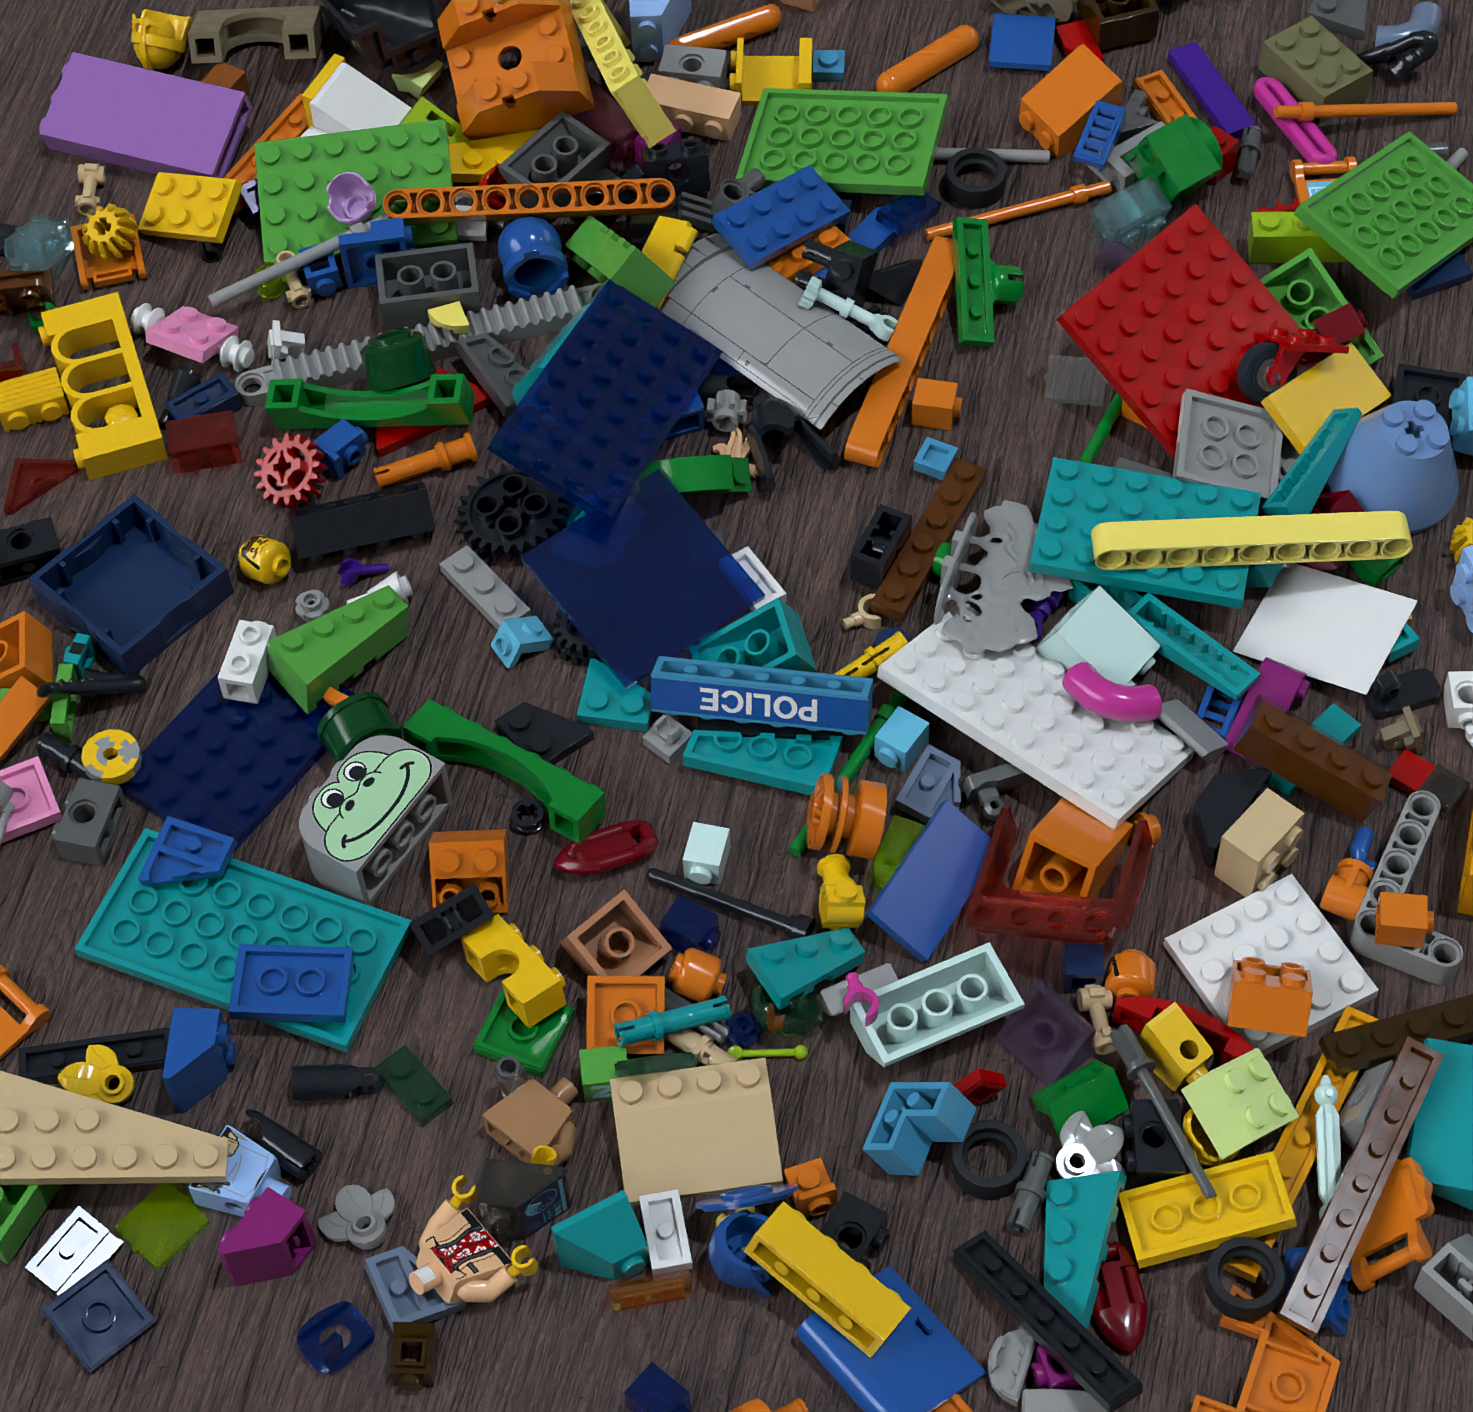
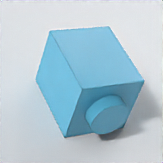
[874,706,929,773]

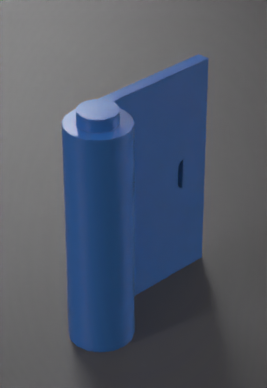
[796,1265,987,1412]

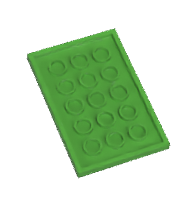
[735,88,949,196]
[254,119,459,268]
[1294,131,1473,299]

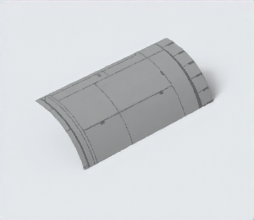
[653,233,903,429]

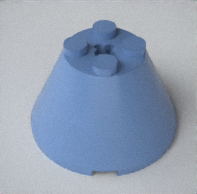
[1325,400,1459,534]

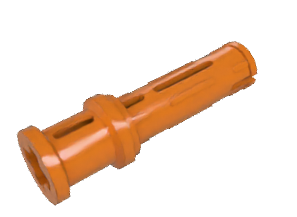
[373,432,479,489]

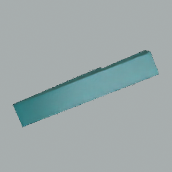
[1246,408,1362,587]
[1068,579,1261,701]

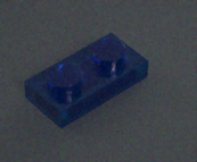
[875,192,941,236]

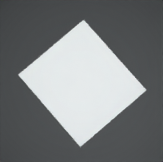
[1233,563,1418,695]

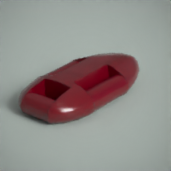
[553,820,659,875]
[1091,1241,1148,1353]

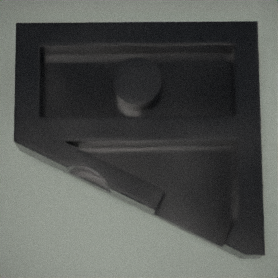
[495,702,594,765]

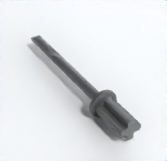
[1110,1024,1217,1199]

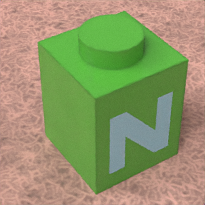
[579,1046,637,1102]

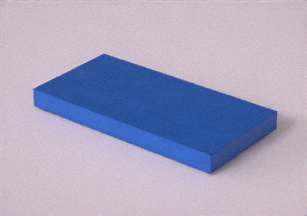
[866,800,1002,962]

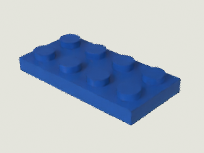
[710,165,850,270]

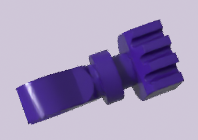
[1029,591,1063,644]

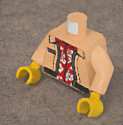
[409,1175,538,1305]

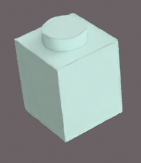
[683,822,731,885]

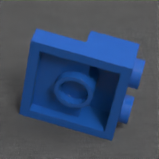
[338,218,415,289]

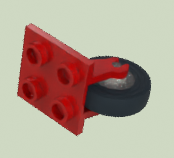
[1237,327,1349,404]

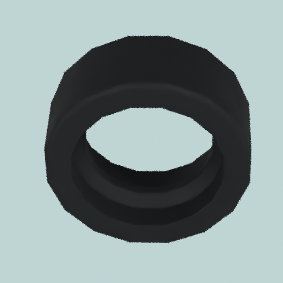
[945,148,1007,209]
[951,1120,1027,1200]
[1204,1237,1286,1321]

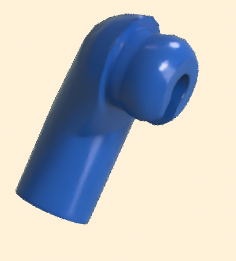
[1350,827,1378,874]

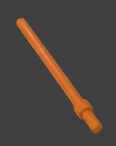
[1273,102,1458,121]
[924,180,1112,241]

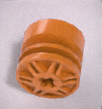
[806,773,887,860]

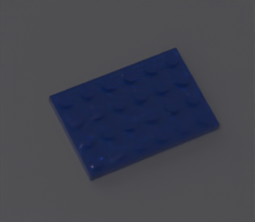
[118,671,355,854]

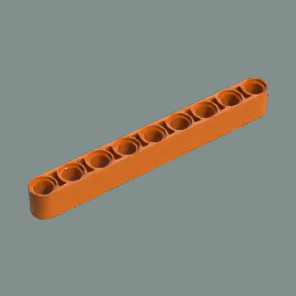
[383,178,676,224]
[844,236,956,469]

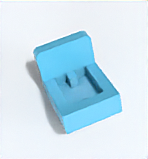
[491,616,554,668]

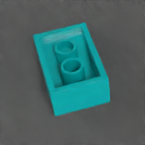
[689,597,817,672]

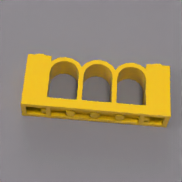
[38,292,169,481]

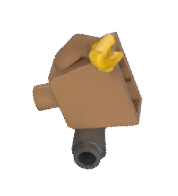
[482,1056,578,1176]

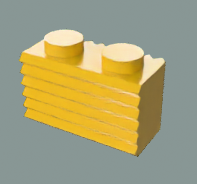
[0,367,70,432]

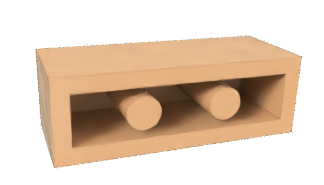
[647,73,742,142]

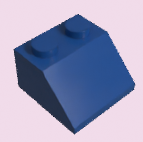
[162,1008,237,1113]

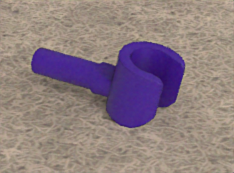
[337,558,389,586]

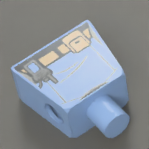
[188,1125,292,1217]

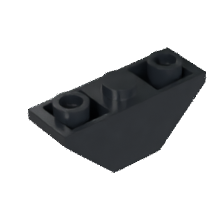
[1192,767,1273,868]

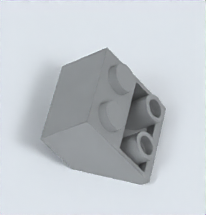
[1414,1233,1473,1341]

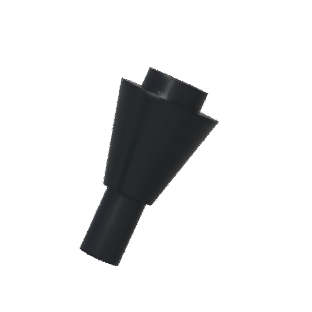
[158,368,201,428]

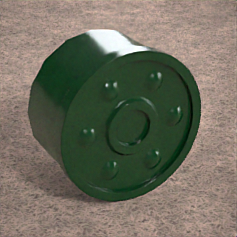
[360,328,437,391]
[317,692,402,763]

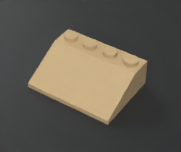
[610,1058,783,1206]

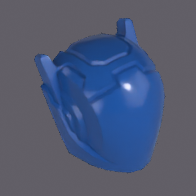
[708,1209,773,1298]

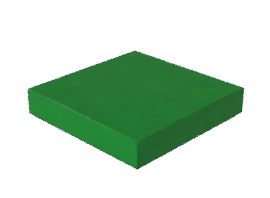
[472,988,575,1078]

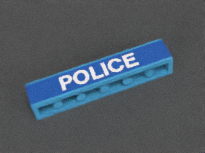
[651,656,873,735]

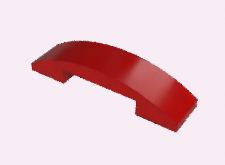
[1112,996,1253,1066]

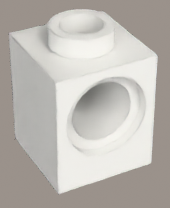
[1442,671,1473,730]

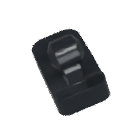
[1363,668,1441,720]

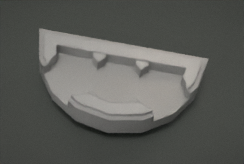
[987,1326,1037,1407]

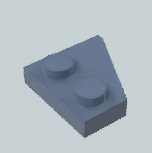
[893,744,961,824]
[364,1246,467,1332]

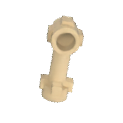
[75,163,106,216]
[274,250,312,308]
[1076,984,1117,1055]

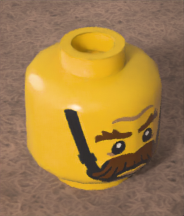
[238,535,291,585]

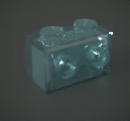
[1090,176,1172,247]
[4,214,74,271]

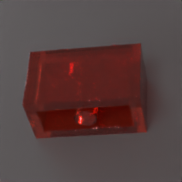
[165,410,242,474]

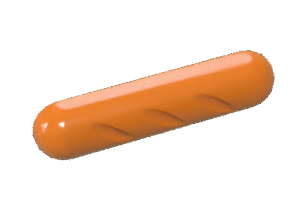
[667,4,782,50]
[876,25,980,93]

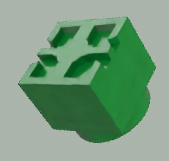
[1123,113,1223,214]

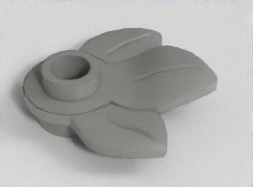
[1055,1111,1126,1179]
[318,1184,395,1250]

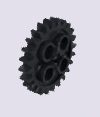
[457,462,570,562]

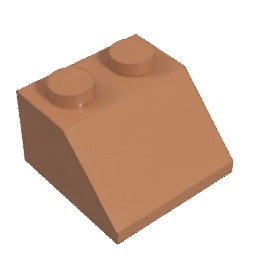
[559,889,672,976]

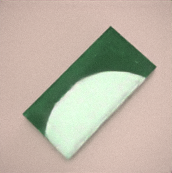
[614,1052,697,1077]

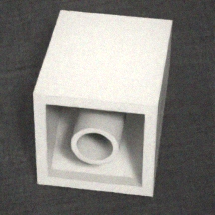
[310,62,412,133]

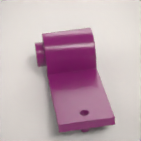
[1225,657,1311,766]

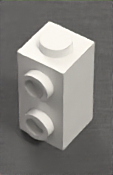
[218,620,276,704]

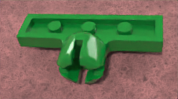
[952,217,1025,347]

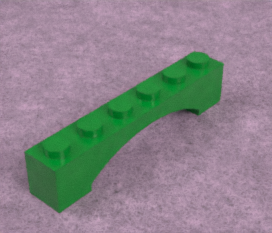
[265,374,475,430]
[402,699,606,844]

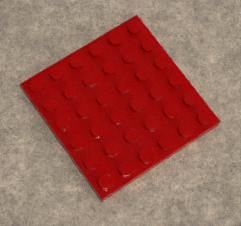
[1056,204,1325,461]

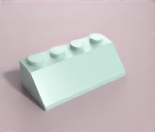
[850,942,1025,1067]

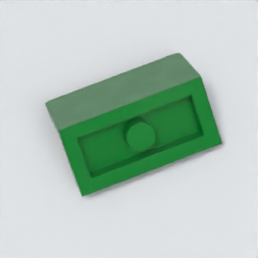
[1031,1059,1129,1140]

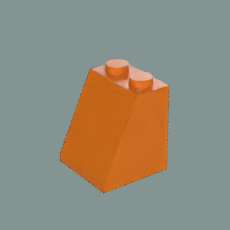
[1019,44,1123,159]
[1011,797,1133,924]

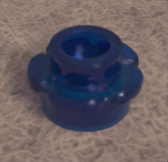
[725,1011,763,1048]

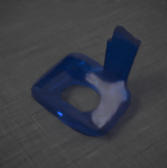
[296,1301,375,1375]

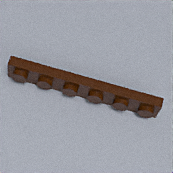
[871,458,987,622]

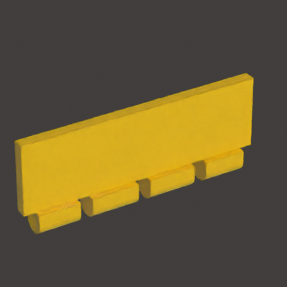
[610,216,698,339]

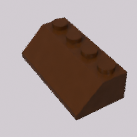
[1233,693,1392,823]

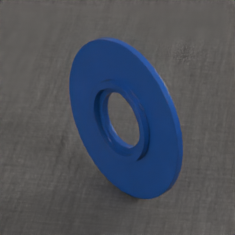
[695,1184,799,1212]

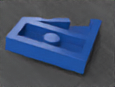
[138,816,238,886]

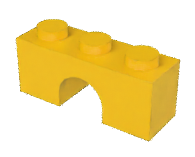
[460,914,567,1028]

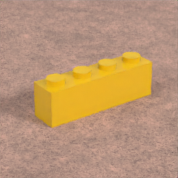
[744,1201,911,1358]

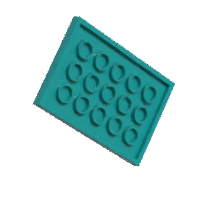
[1029,457,1261,609]

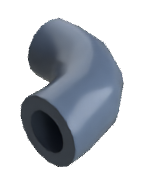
[1375,2,1443,47]

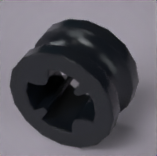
[511,798,546,836]

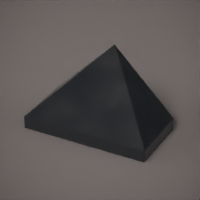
[868,259,923,307]

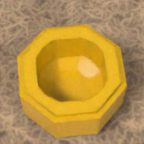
[104,403,138,426]

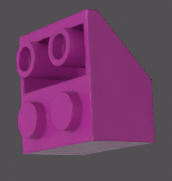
[217,1187,318,1286]

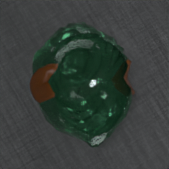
[751,984,823,1038]

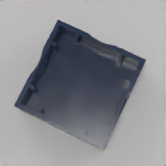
[28,494,234,674]

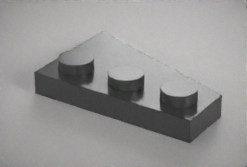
[455,333,529,416]

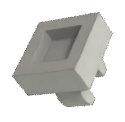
[642,714,692,764]

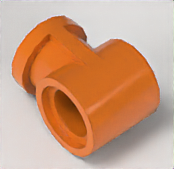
[1319,858,1374,922]

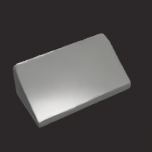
[1158,699,1228,764]
[818,963,898,1016]

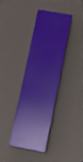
[1167,42,1256,139]

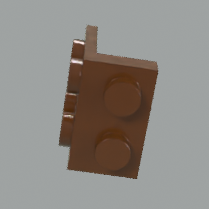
[0,265,55,316]

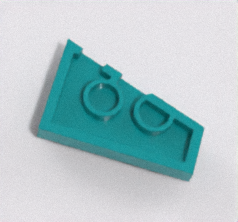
[745,927,866,1010]

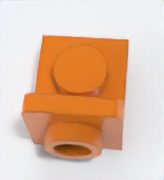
[784,1157,837,1216]

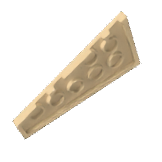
[0,1071,229,1185]

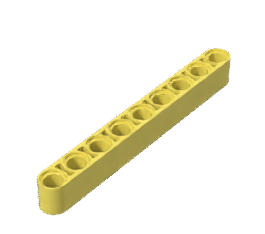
[1091,511,1413,570]

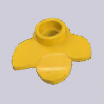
[58,1045,135,1104]

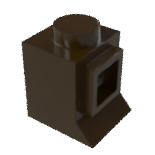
[389,1322,439,1391]

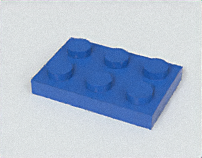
[229,944,355,1023]

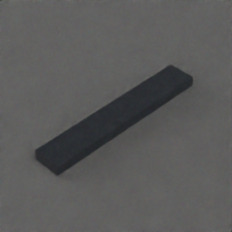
[953,1230,1143,1412]

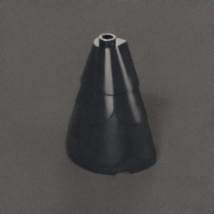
[317,0,451,75]

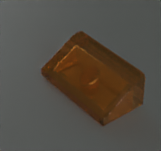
[609,1270,693,1312]

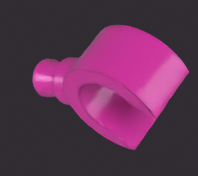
[843,972,879,1027]

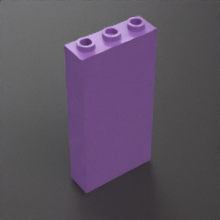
[39,52,253,178]

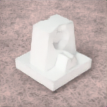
[267,320,305,365]

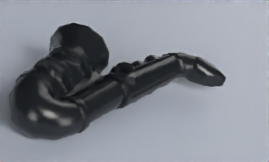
[1356,30,1439,83]
[36,667,147,698]

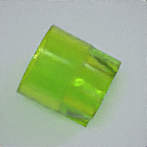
[254,261,284,298]

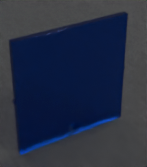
[520,469,765,690]

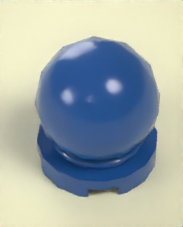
[498,216,569,301]

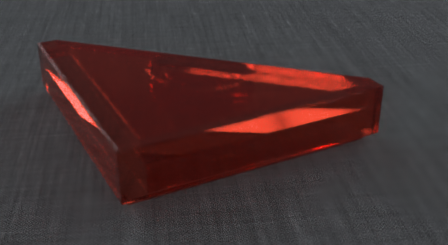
[3,458,79,515]

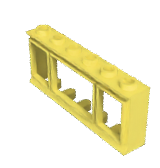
[570,0,676,148]

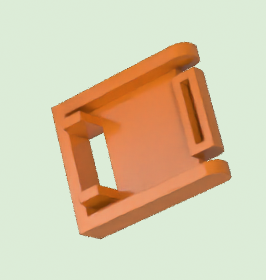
[70,214,147,291]

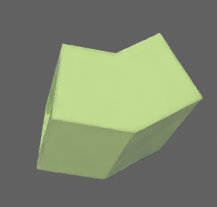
[392,60,444,99]

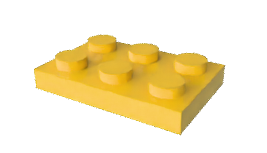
[138,172,243,243]

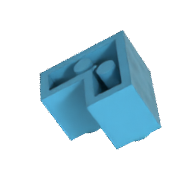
[862,1082,977,1176]

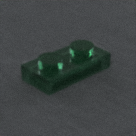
[374,1045,453,1127]

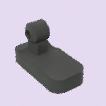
[963,763,1035,821]

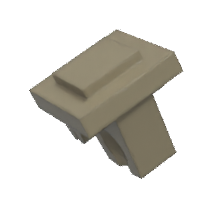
[1380,706,1425,755]

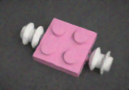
[131,303,254,372]

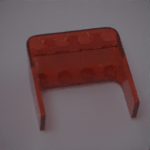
[966,807,1154,944]

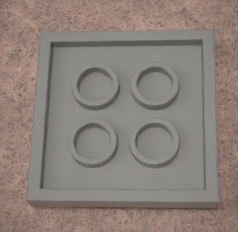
[1173,389,1283,505]

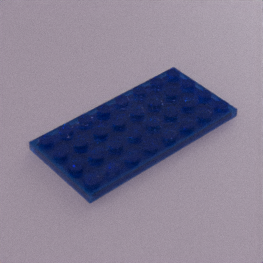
[487,279,723,526]

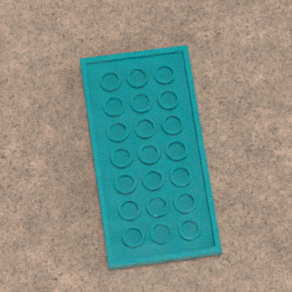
[74,828,412,1053]

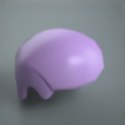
[326,171,376,225]

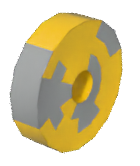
[81,729,142,785]

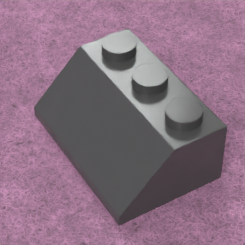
[498,110,611,223]

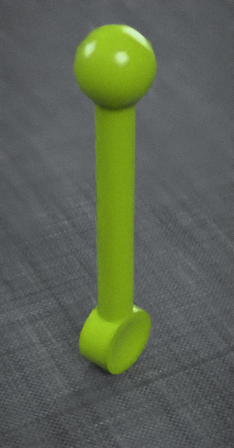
[727,1045,808,1061]

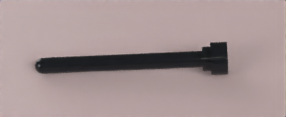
[646,868,816,940]

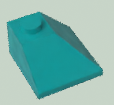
[551,1190,650,1280]

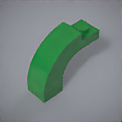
[625,455,752,502]

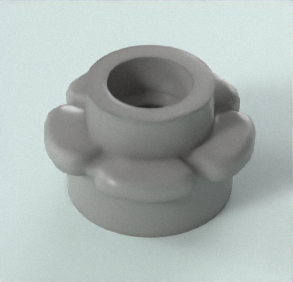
[295,590,330,622]

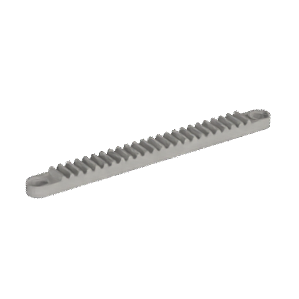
[235,282,618,407]

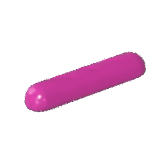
[1254,77,1337,164]

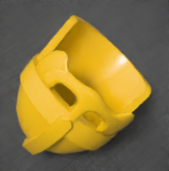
[131,9,192,70]

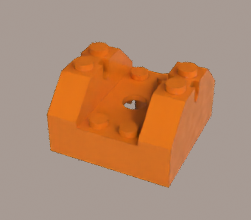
[437,0,595,141]

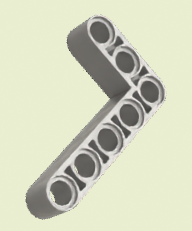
[1350,790,1463,985]

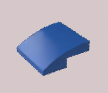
[989,13,1056,71]

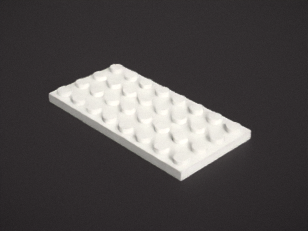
[876,605,1195,830]

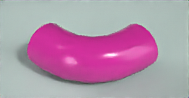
[1062,662,1162,722]

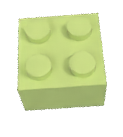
[1181,1047,1299,1160]

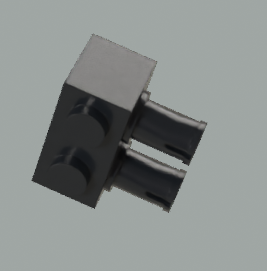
[794,238,879,320]

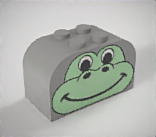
[299,735,453,906]

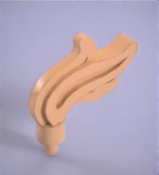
[713,427,759,479]

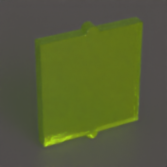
[114,1183,210,1271]

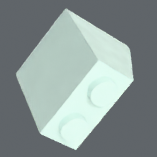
[1035,586,1161,686]

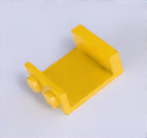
[730,38,813,105]

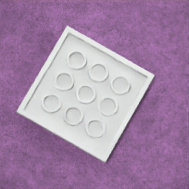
[1163,874,1379,1056]

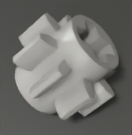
[706,390,747,432]

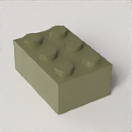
[1259,16,1373,124]

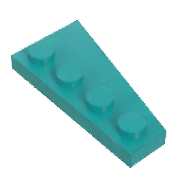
[682,730,843,795]
[1044,1170,1127,1330]

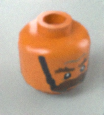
[1105,949,1157,1002]

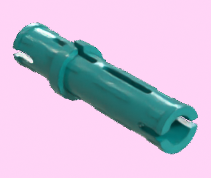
[613,995,731,1048]

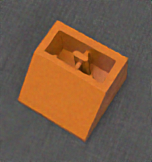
[429,829,509,913]
[1227,957,1313,1038]

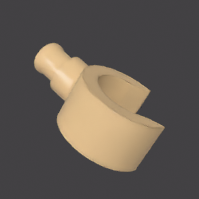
[842,594,882,630]

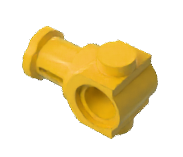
[817,854,866,931]

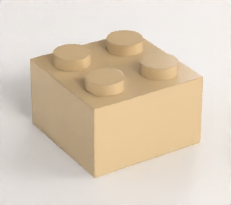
[1214,788,1304,897]

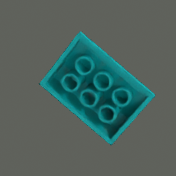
[1405,1038,1473,1211]

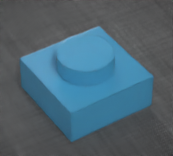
[813,50,845,82]
[913,437,958,480]

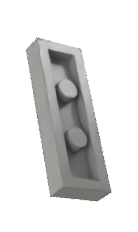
[439,545,531,630]

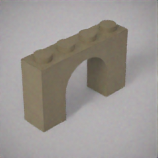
[188,5,324,64]

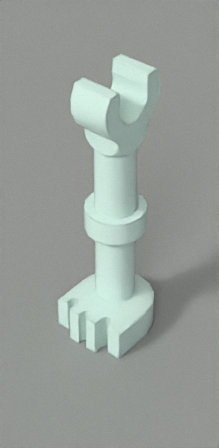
[798,276,898,342]

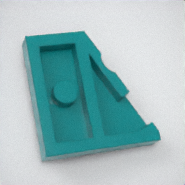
[577,658,653,732]

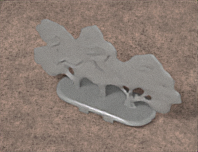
[934,500,1074,654]

